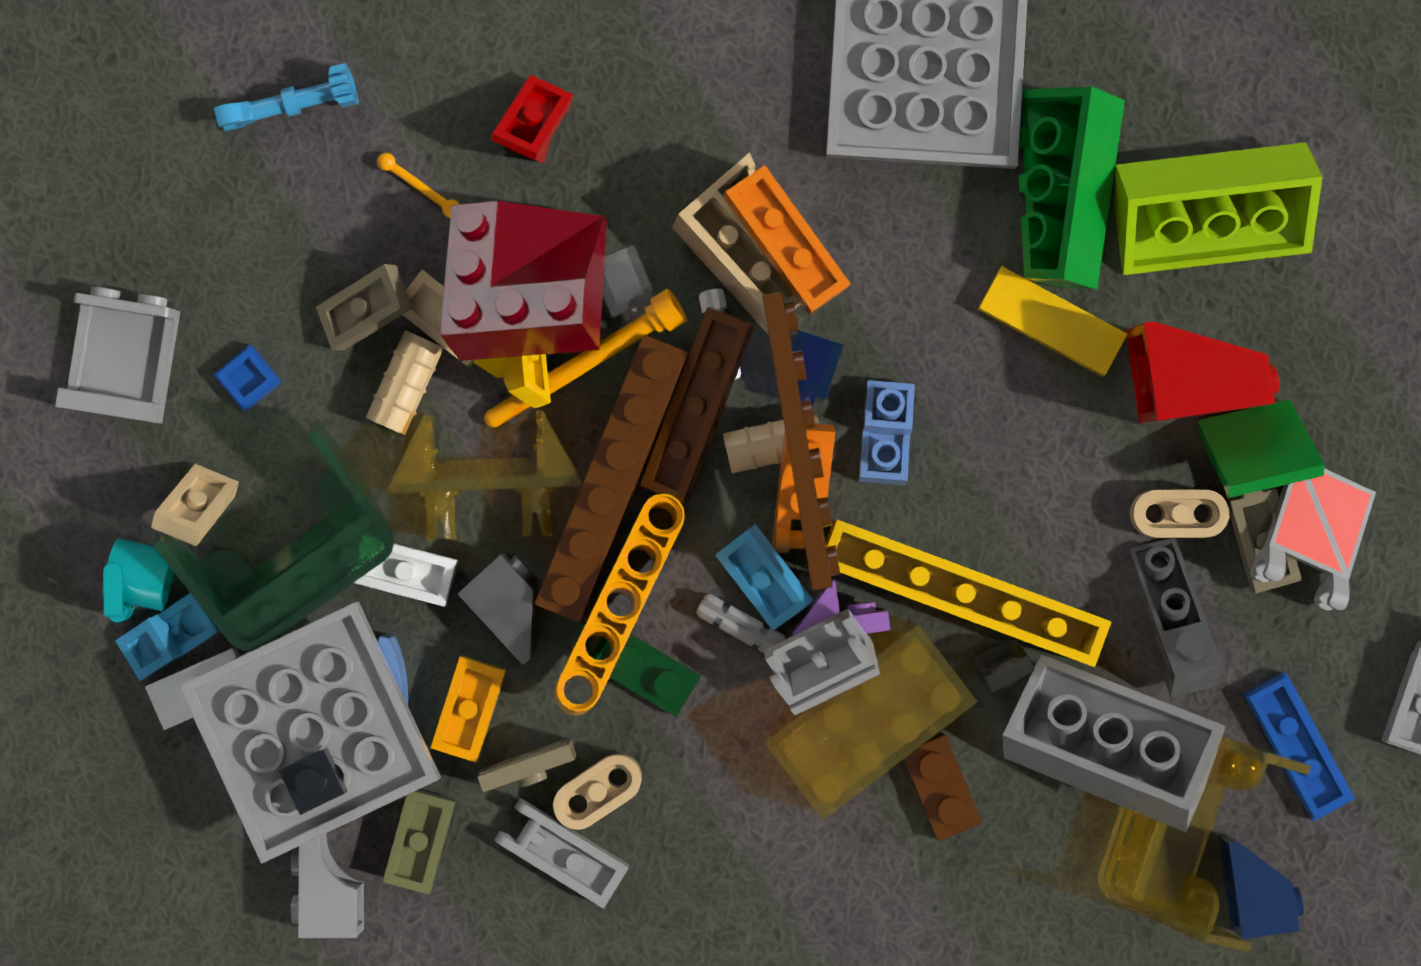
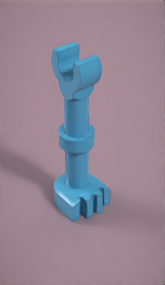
[214,63,359,132]

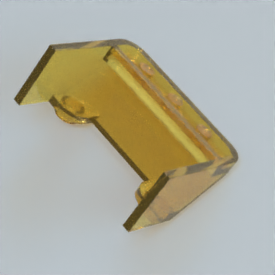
[1098,735,1311,952]

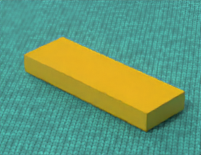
[977,266,1127,377]

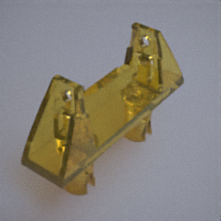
[388,410,584,540]

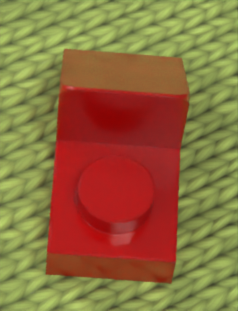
[491,74,574,163]

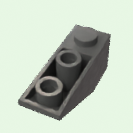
[1129,538,1222,698]

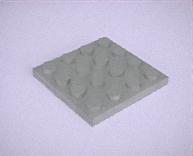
[826,0,1028,169]
[179,601,441,864]

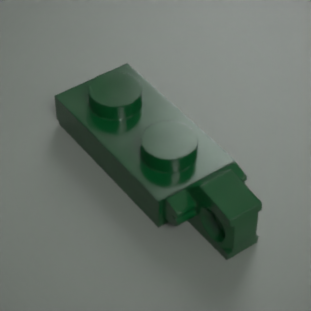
[571,621,701,717]

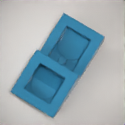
[115,587,227,681]

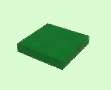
[1197,399,1324,498]

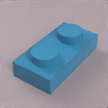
[715,524,813,631]

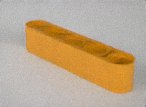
[554,494,685,715]

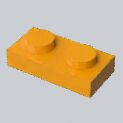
[430,655,507,763]

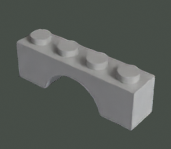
[291,833,364,938]

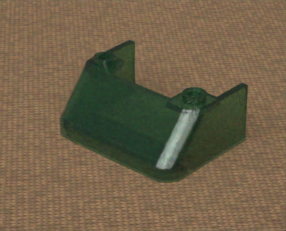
[153,418,394,651]

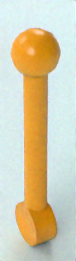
[377,152,460,218]

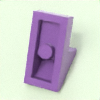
[792,578,891,636]

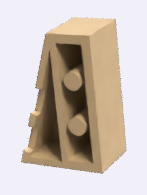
[672,152,800,334]

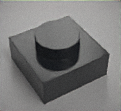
[279,747,348,815]

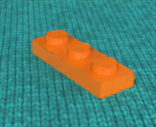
[723,165,851,315]

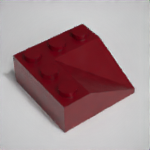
[440,201,607,361]

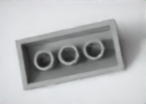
[1002,654,1225,832]

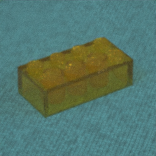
[763,622,977,820]

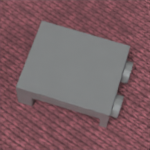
[55,286,180,424]

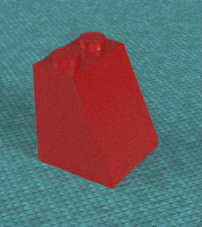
[1125,321,1279,424]

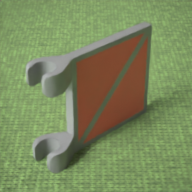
[1250,468,1376,611]

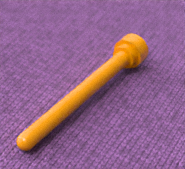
[484,289,687,428]

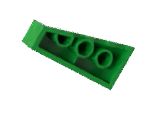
[1019,86,1125,290]

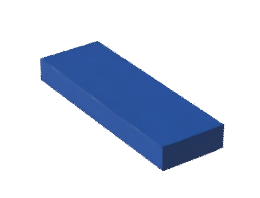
[1241,672,1355,822]

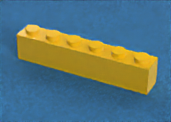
[825,519,1111,667]

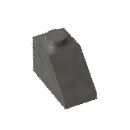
[458,554,537,665]

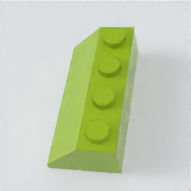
[1114,142,1323,275]

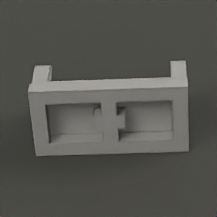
[764,609,880,715]

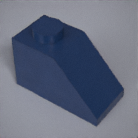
[1218,835,1304,939]

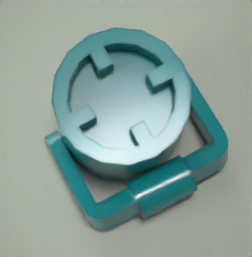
[102,538,177,623]

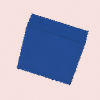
[213,344,283,412]

